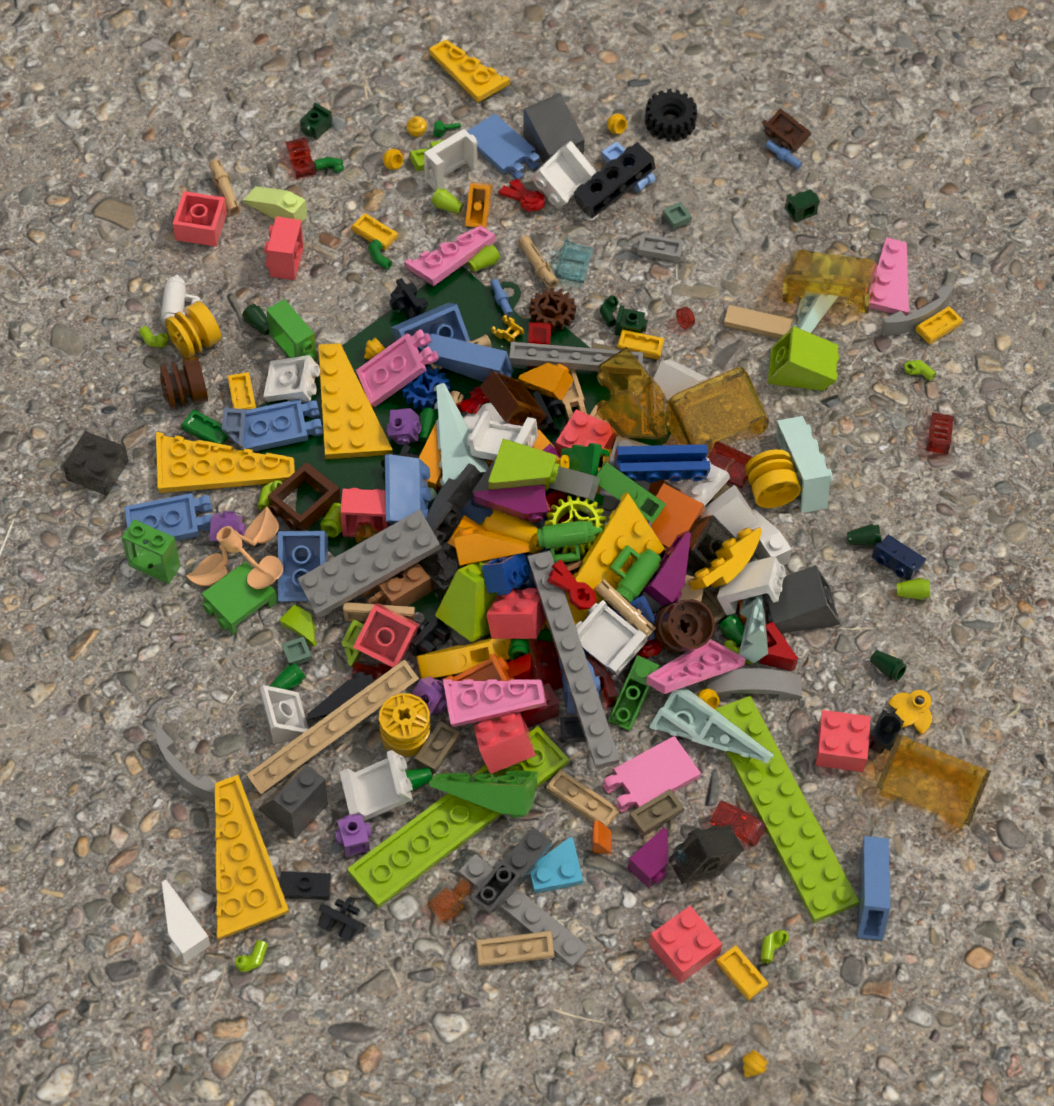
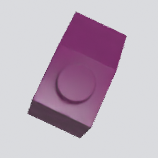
[628,827,668,888]

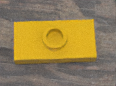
[352,213,398,251]
[915,306,963,345]
[617,329,665,360]
[227,372,256,410]
[716,945,769,1001]

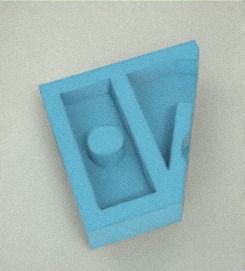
[530,837,583,894]

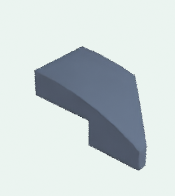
[222,408,246,448]

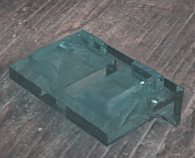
[555,237,594,283]

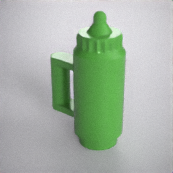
[537,520,603,563]
[609,545,662,603]

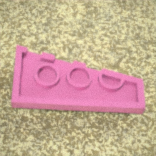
[404,226,496,286]
[866,237,909,316]
[646,639,745,694]
[443,679,547,727]

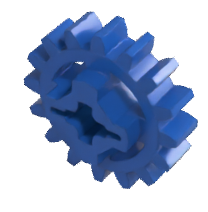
[402,366,450,410]

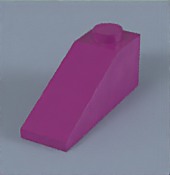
[474,485,547,522]
[643,531,691,606]

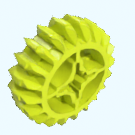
[544,496,607,557]

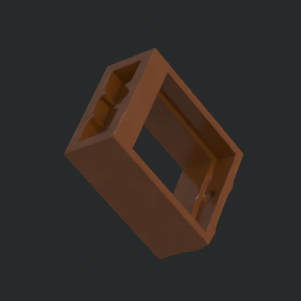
[480,371,547,427]
[268,462,341,531]

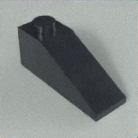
[306,671,374,720]

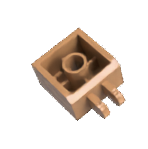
[360,562,431,607]

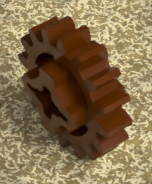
[529,288,576,331]

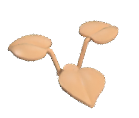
[186,507,283,589]

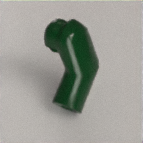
[599,295,619,327]

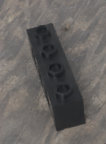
[573,142,656,219]

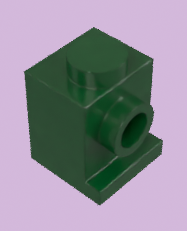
[300,102,332,140]
[785,189,820,223]
[614,305,648,336]

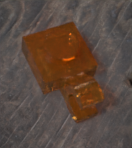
[428,879,471,924]

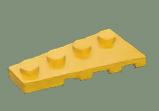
[429,39,510,103]

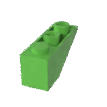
[596,462,666,523]
[608,655,663,731]

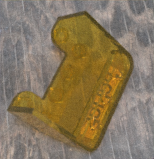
[597,347,668,439]

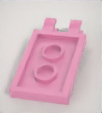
[356,329,439,407]
[602,736,701,813]

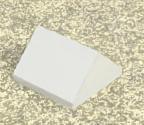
[648,359,708,411]
[699,485,759,548]
[260,685,309,744]

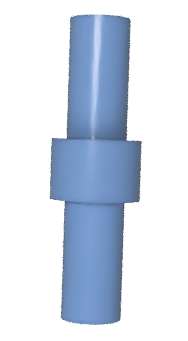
[765,140,802,169]
[490,279,513,317]

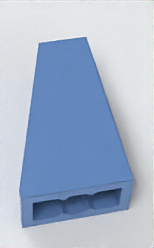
[424,334,513,382]
[857,836,890,940]

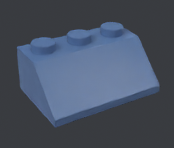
[390,303,471,365]
[385,454,431,525]

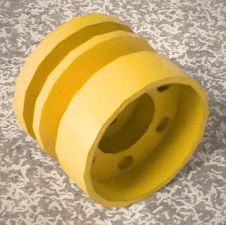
[165,301,222,359]
[745,449,802,508]
[379,693,430,757]

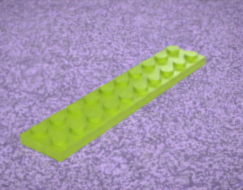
[715,696,860,923]
[347,726,570,909]

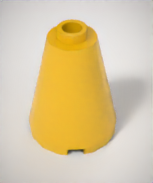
[483,509,544,554]

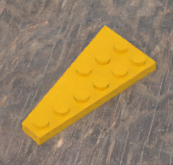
[318,343,393,459]
[156,432,295,493]
[565,493,665,625]
[215,775,290,940]

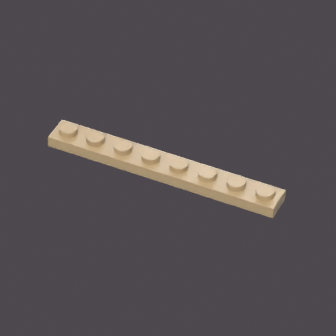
[246,659,419,795]

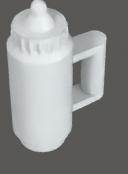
[160,275,200,327]

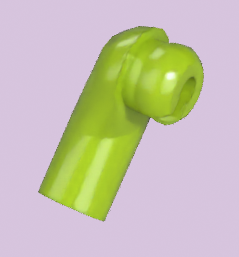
[138,326,169,348]
[904,360,937,381]

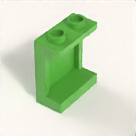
[202,561,277,635]

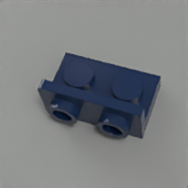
[872,534,926,581]

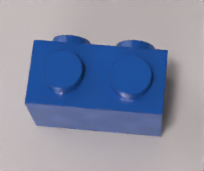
[482,553,530,595]

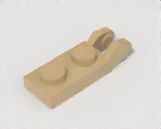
[562,369,587,421]

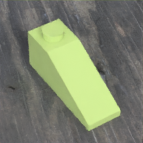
[243,186,307,221]

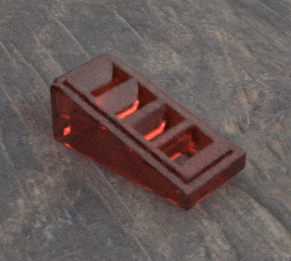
[926,412,954,455]

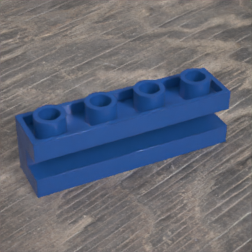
[614,444,711,483]

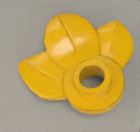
[888,690,932,734]

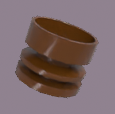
[159,356,208,411]
[653,599,715,653]

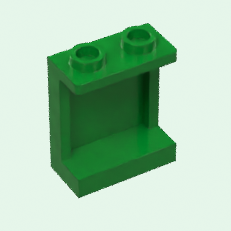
[561,443,610,506]

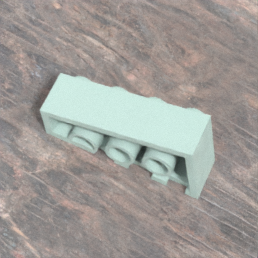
[776,416,833,513]

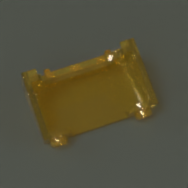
[783,250,877,313]
[664,367,769,456]
[876,734,991,829]

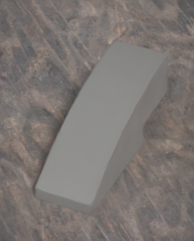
[548,466,600,501]

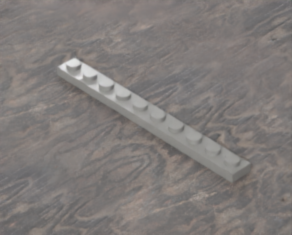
[527,551,620,769]

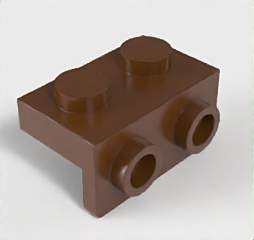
[761,108,811,152]

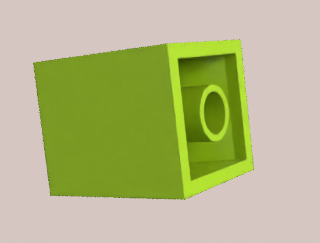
[767,326,839,391]
[488,438,560,490]
[435,561,497,642]

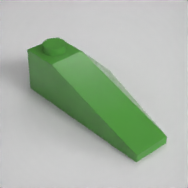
[429,770,538,818]

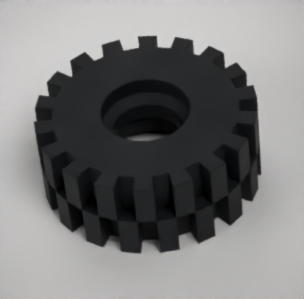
[645,89,697,142]

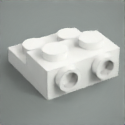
[263,355,320,403]
[664,457,730,506]

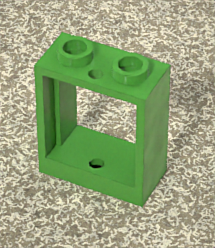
[266,299,317,361]
[122,519,181,584]

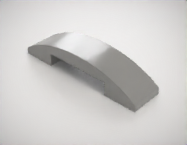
[880,283,955,336]
[706,668,802,699]
[155,726,215,803]

